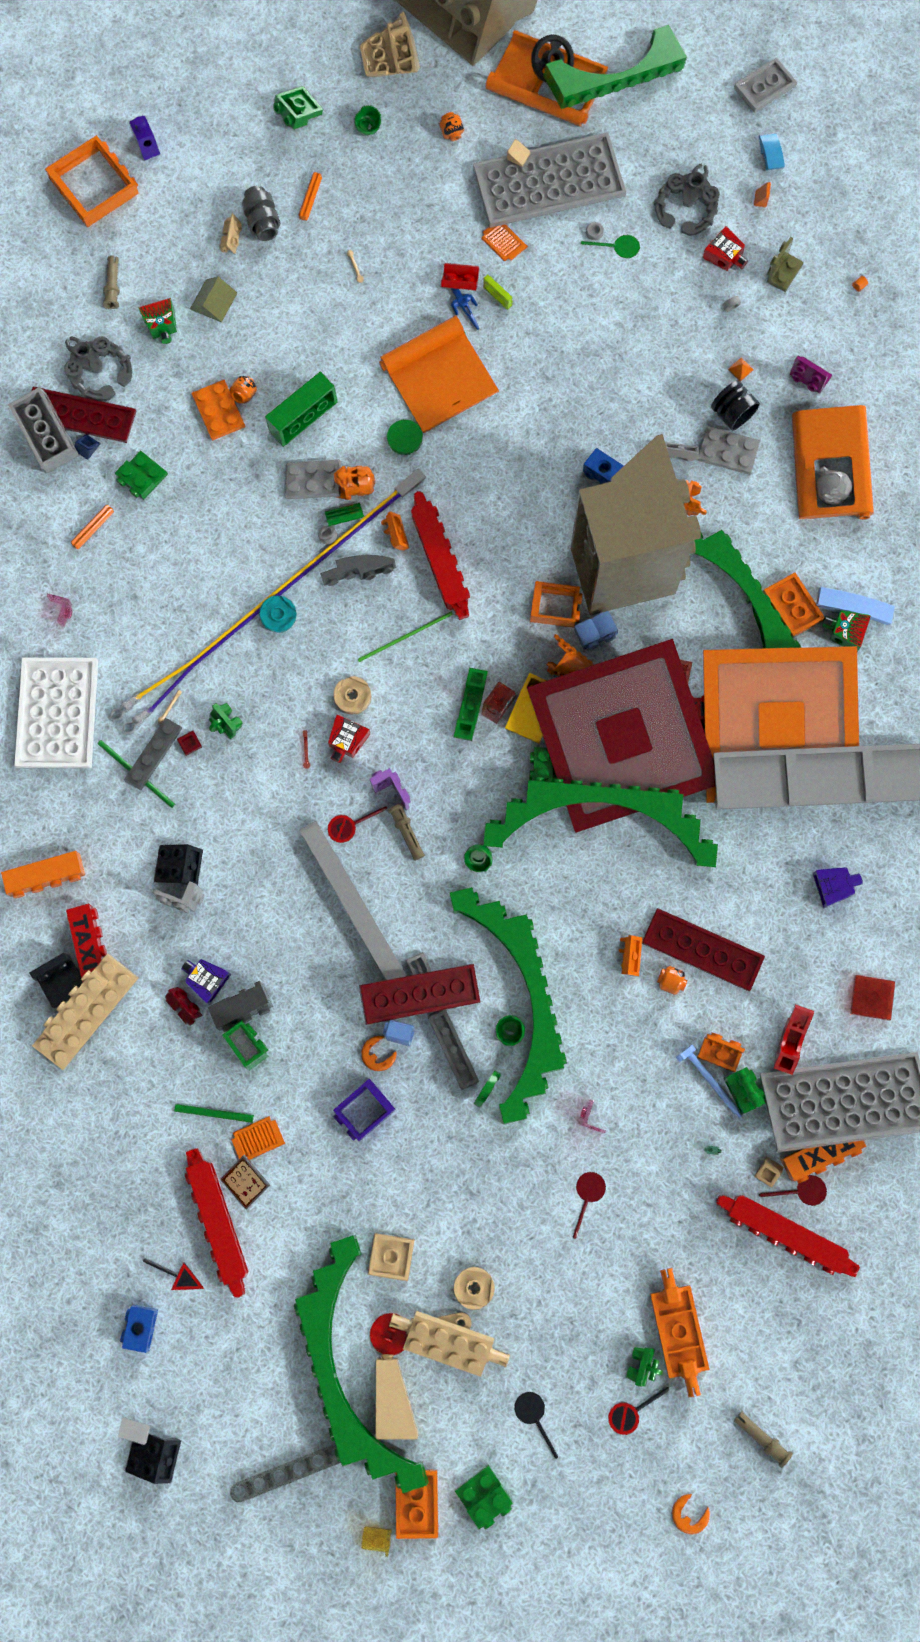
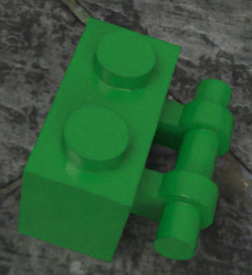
[723,1067,766,1115]

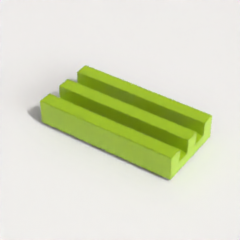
[483,274,513,309]

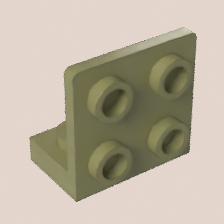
[767,237,804,292]

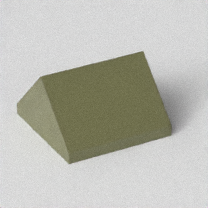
[190,276,237,323]

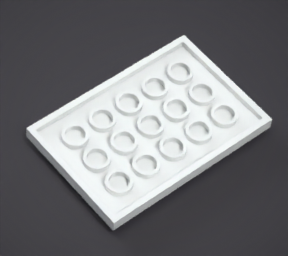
[14,658,98,768]

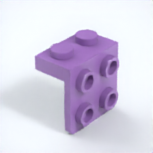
[370,768,411,810]

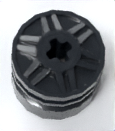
[711,380,760,431]

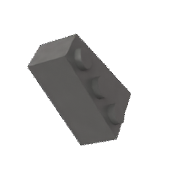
[208,981,273,1032]

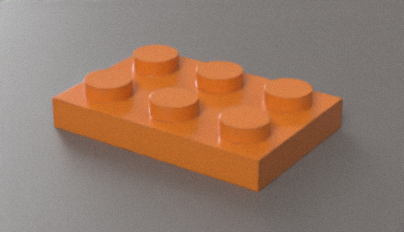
[191,379,245,441]
[763,572,825,638]
[396,1470,439,1539]

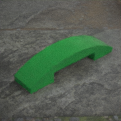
[453,668,488,741]

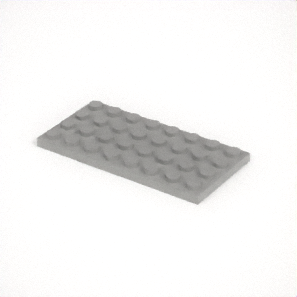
[473,132,626,228]
[760,1052,920,1152]

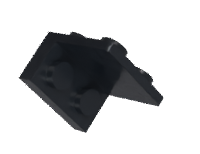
[154,844,203,885]
[29,953,82,1008]
[125,1433,182,1484]

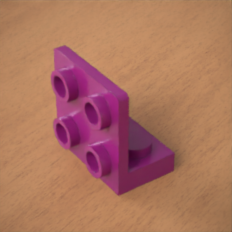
[789,356,832,394]

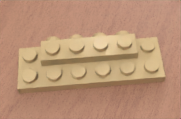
[32,953,139,1070]

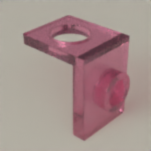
[47,593,73,627]
[580,1100,606,1134]

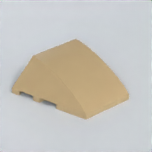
[360,11,420,77]

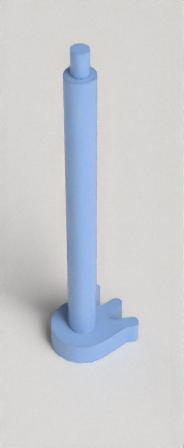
[676,1045,742,1118]

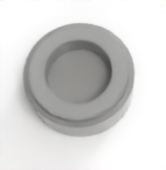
[586,222,604,241]
[722,296,741,312]
[318,526,337,544]

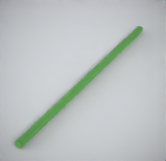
[358,611,453,662]

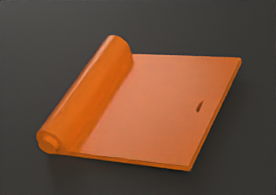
[379,315,499,433]

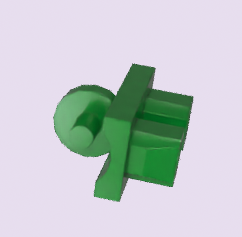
[209,703,243,739]
[626,1347,663,1387]

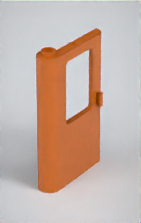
[485,30,608,127]
[792,405,874,520]

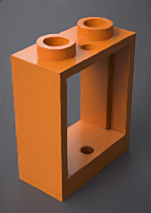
[530,581,583,628]

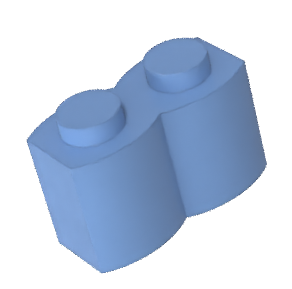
[574,611,618,650]
[383,1020,415,1047]

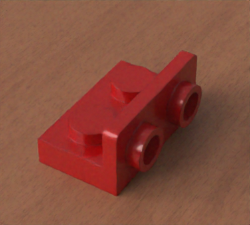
[441,263,479,291]

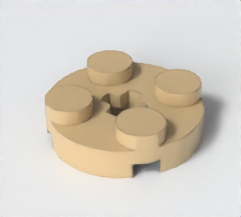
[334,676,372,714]
[454,1267,495,1310]

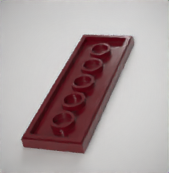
[32,386,137,443]
[642,908,765,992]
[359,964,481,1025]

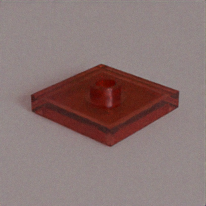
[850,975,895,1021]

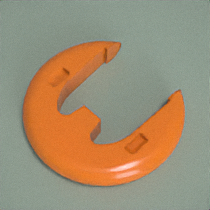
[361,1036,397,1071]
[672,1494,710,1534]

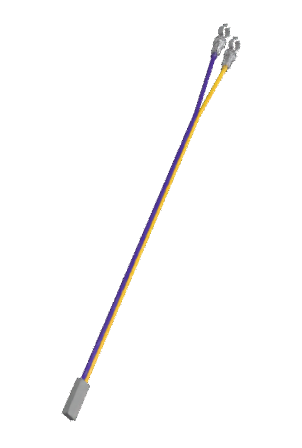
[109,468,426,736]

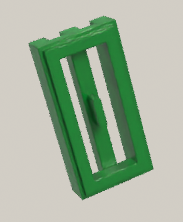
[325,502,364,526]

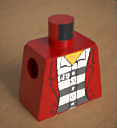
[703,226,748,271]
[328,714,371,763]

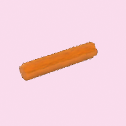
[299,172,322,221]
[71,505,114,549]

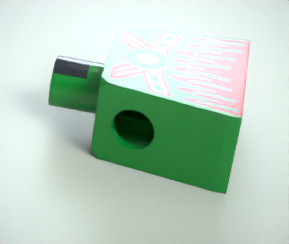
[138,298,177,344]
[822,610,871,652]

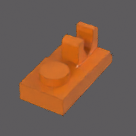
[381,511,409,551]
[619,935,642,976]

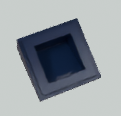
[74,434,101,460]

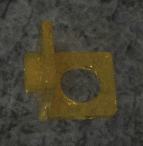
[361,1526,392,1557]

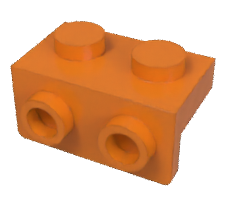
[697,1033,745,1073]

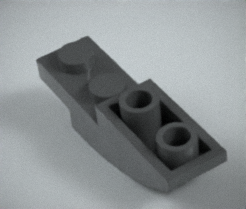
[320,555,396,586]

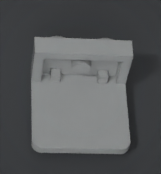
[152,881,204,913]

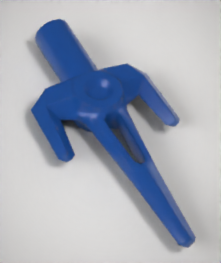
[451,288,480,330]

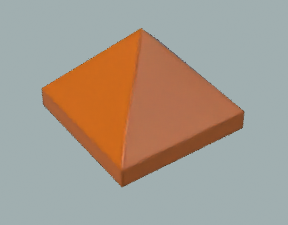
[728,358,754,382]

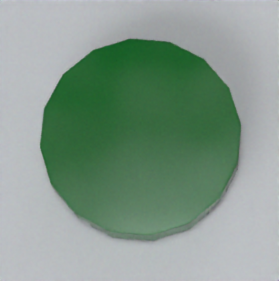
[387,419,423,455]
[474,1070,501,1108]

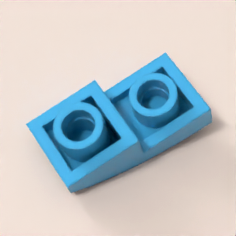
[759,133,785,171]

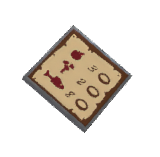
[220,1155,270,1209]

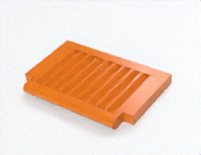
[481,224,528,262]
[231,1116,285,1160]

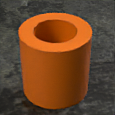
[852,276,868,292]

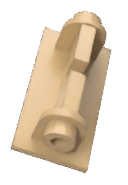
[219,213,242,254]

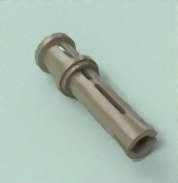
[103,255,120,309]
[387,803,425,861]
[733,1411,793,1468]

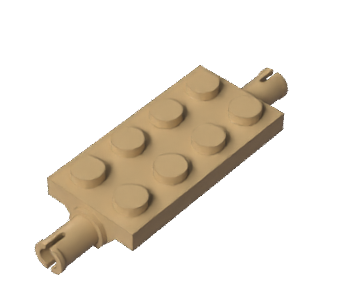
[389,1311,510,1377]

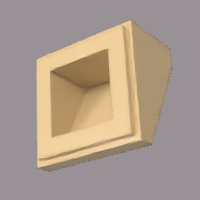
[507,139,531,167]
[754,1156,784,1188]

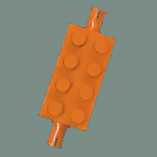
[650,1268,710,1397]

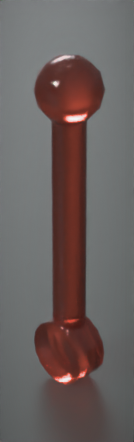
[303,730,311,769]

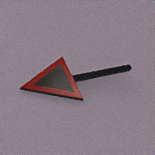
[143,1258,204,1290]

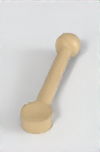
[347,250,364,283]
[158,690,182,724]

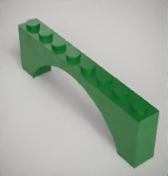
[543,25,687,109]

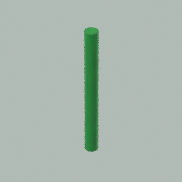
[174,1104,254,1123]

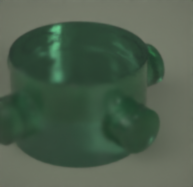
[704,1146,722,1155]

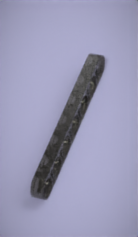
[230,1443,341,1503]

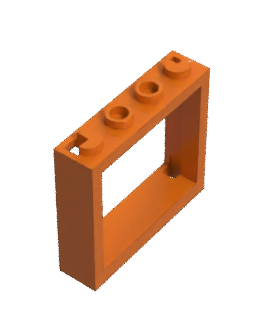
[45,135,139,228]

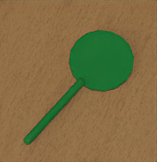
[581,235,640,258]

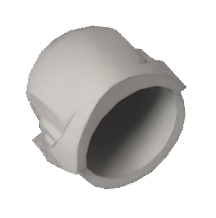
[816,466,852,506]

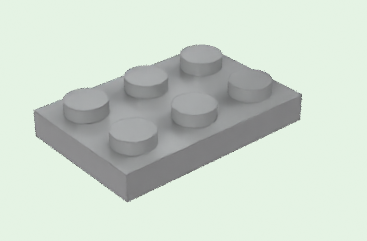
[734,57,797,113]
[697,426,760,475]
[285,459,341,499]

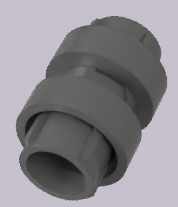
[242,186,280,241]

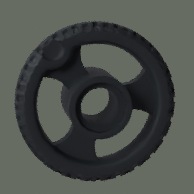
[531,34,574,83]

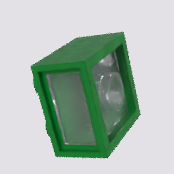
[222,1021,269,1071]

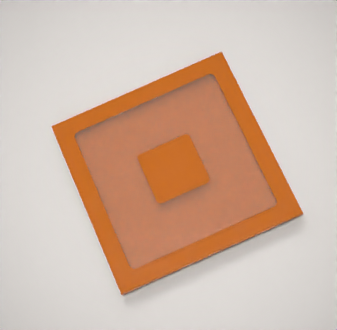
[703,646,859,803]

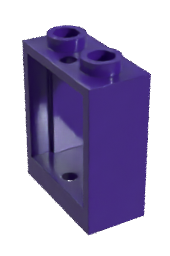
[333,1078,396,1141]

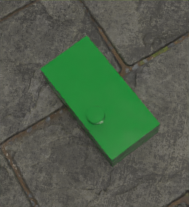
[265,371,338,447]

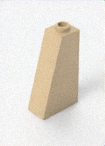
[376,1354,418,1439]

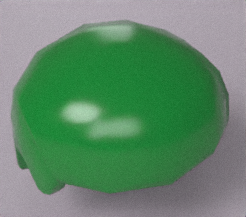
[354,105,381,136]
[464,844,493,872]
[496,1015,525,1046]

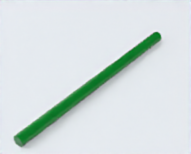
[98,740,176,808]

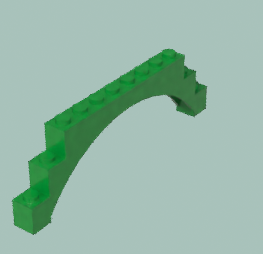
[694,530,801,649]
[483,777,718,868]
[450,887,567,1124]
[294,1235,429,1493]

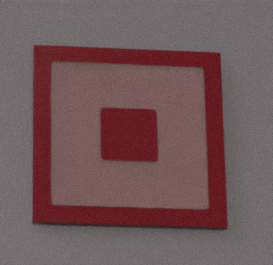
[527,639,715,833]

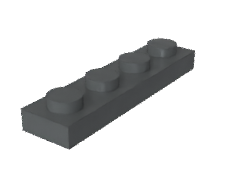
[124,718,182,790]
[428,1009,479,1090]

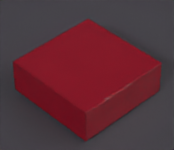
[177,730,202,756]

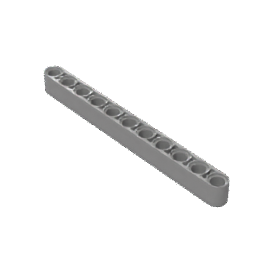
[299,821,406,980]

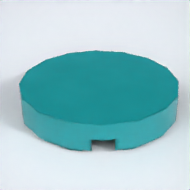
[259,596,297,633]

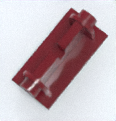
[165,987,203,1026]

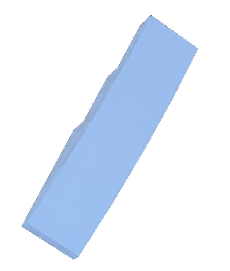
[816,587,895,625]

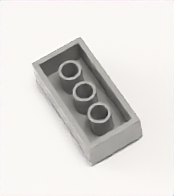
[8,387,79,473]

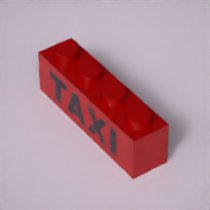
[66,903,107,983]

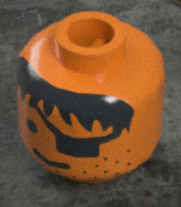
[439,112,464,141]
[230,376,257,403]
[657,966,688,995]

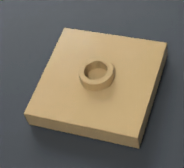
[368,1233,415,1281]

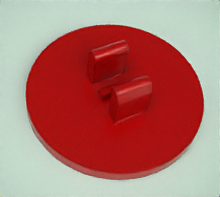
[370,1313,408,1356]

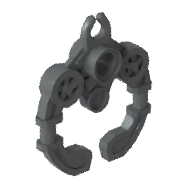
[654,163,720,236]
[64,336,133,401]

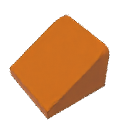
[754,182,771,207]

